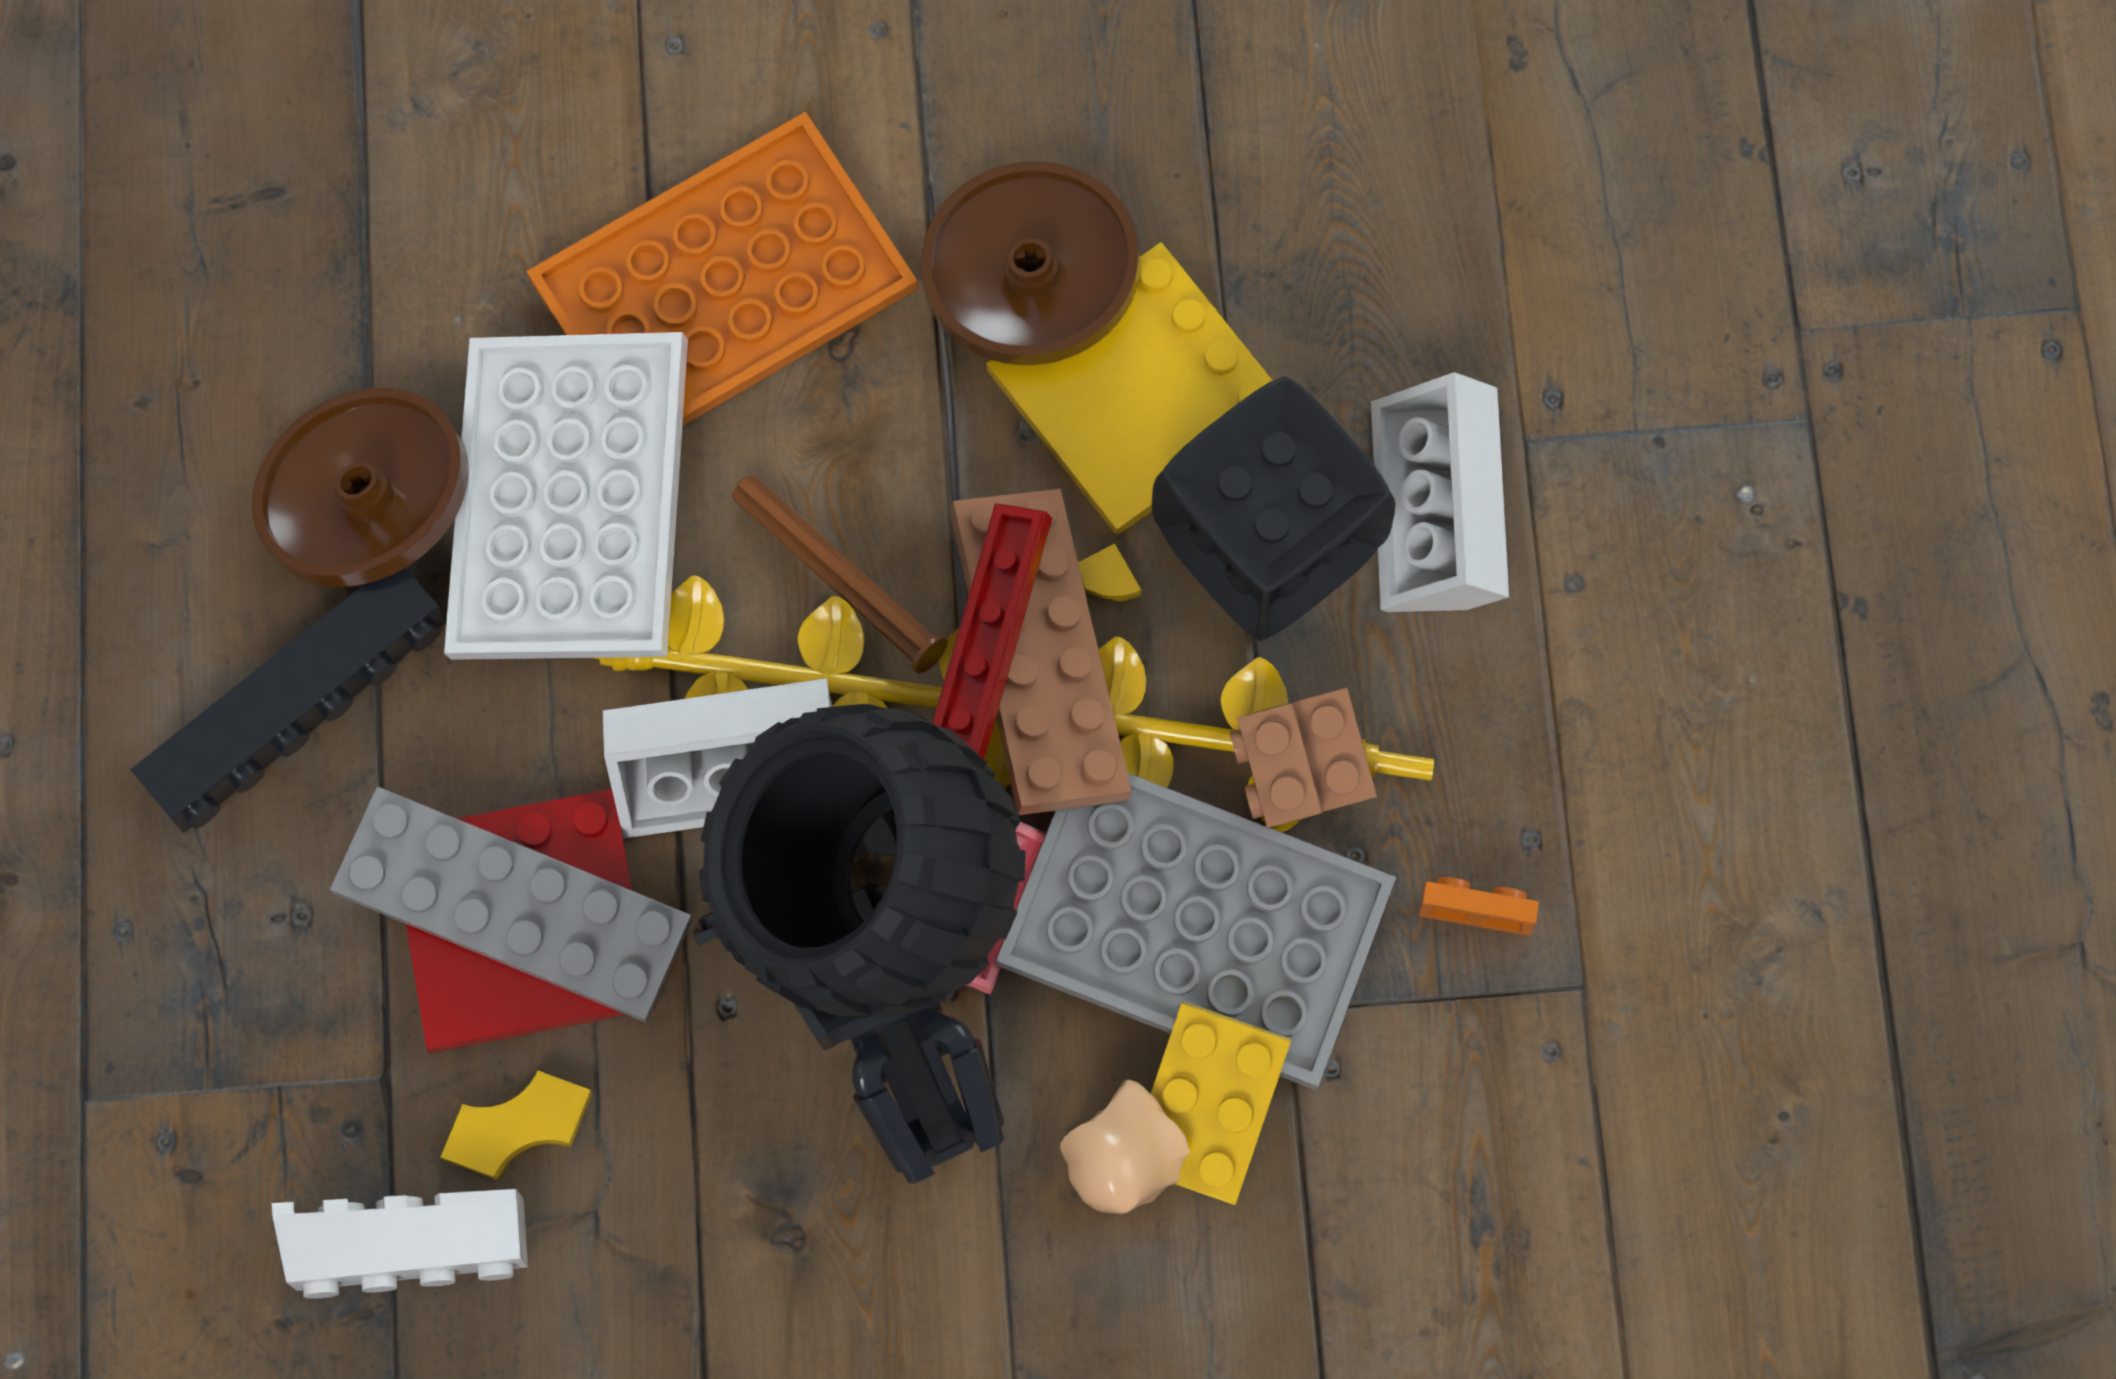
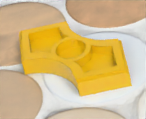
[440,1070,593,1180]

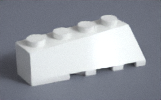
[272,1189,528,1298]

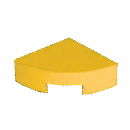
[1078,543,1141,602]

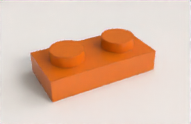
[1418,877,1539,936]

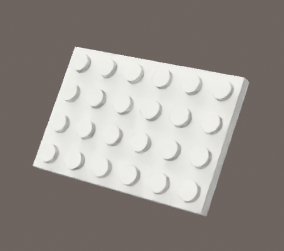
[444,332,688,660]

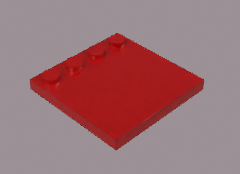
[406,789,655,1054]

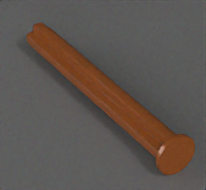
[732,476,948,674]

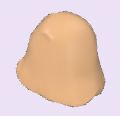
[1060,1080,1189,1214]

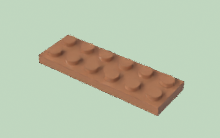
[950,489,1132,815]

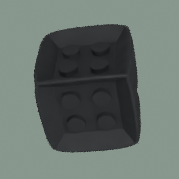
[1152,376,1396,641]

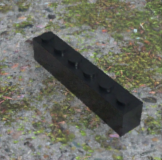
[130,568,447,833]

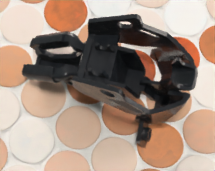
[692,809,1004,1183]

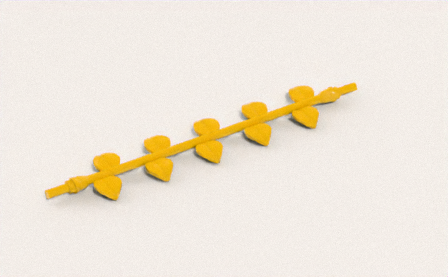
[593,575,1434,832]

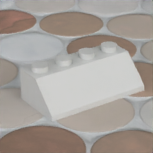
[1371,372,1509,612]
[603,678,832,839]

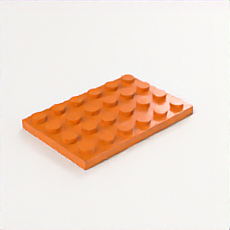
[526,111,919,426]

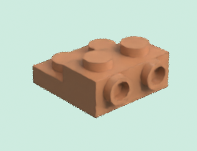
[1229,687,1377,828]

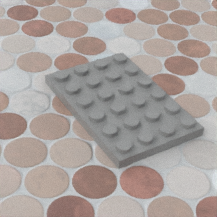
[995,773,1396,1090]

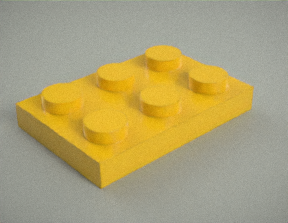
[1151,1001,1292,1205]

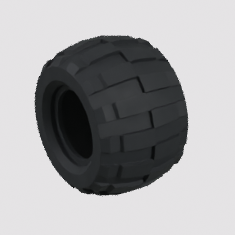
[699,704,1026,1019]

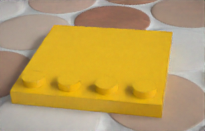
[986,242,1273,536]

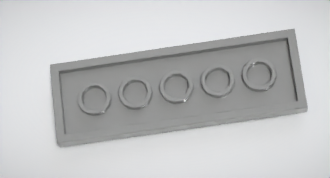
[330,786,692,1023]

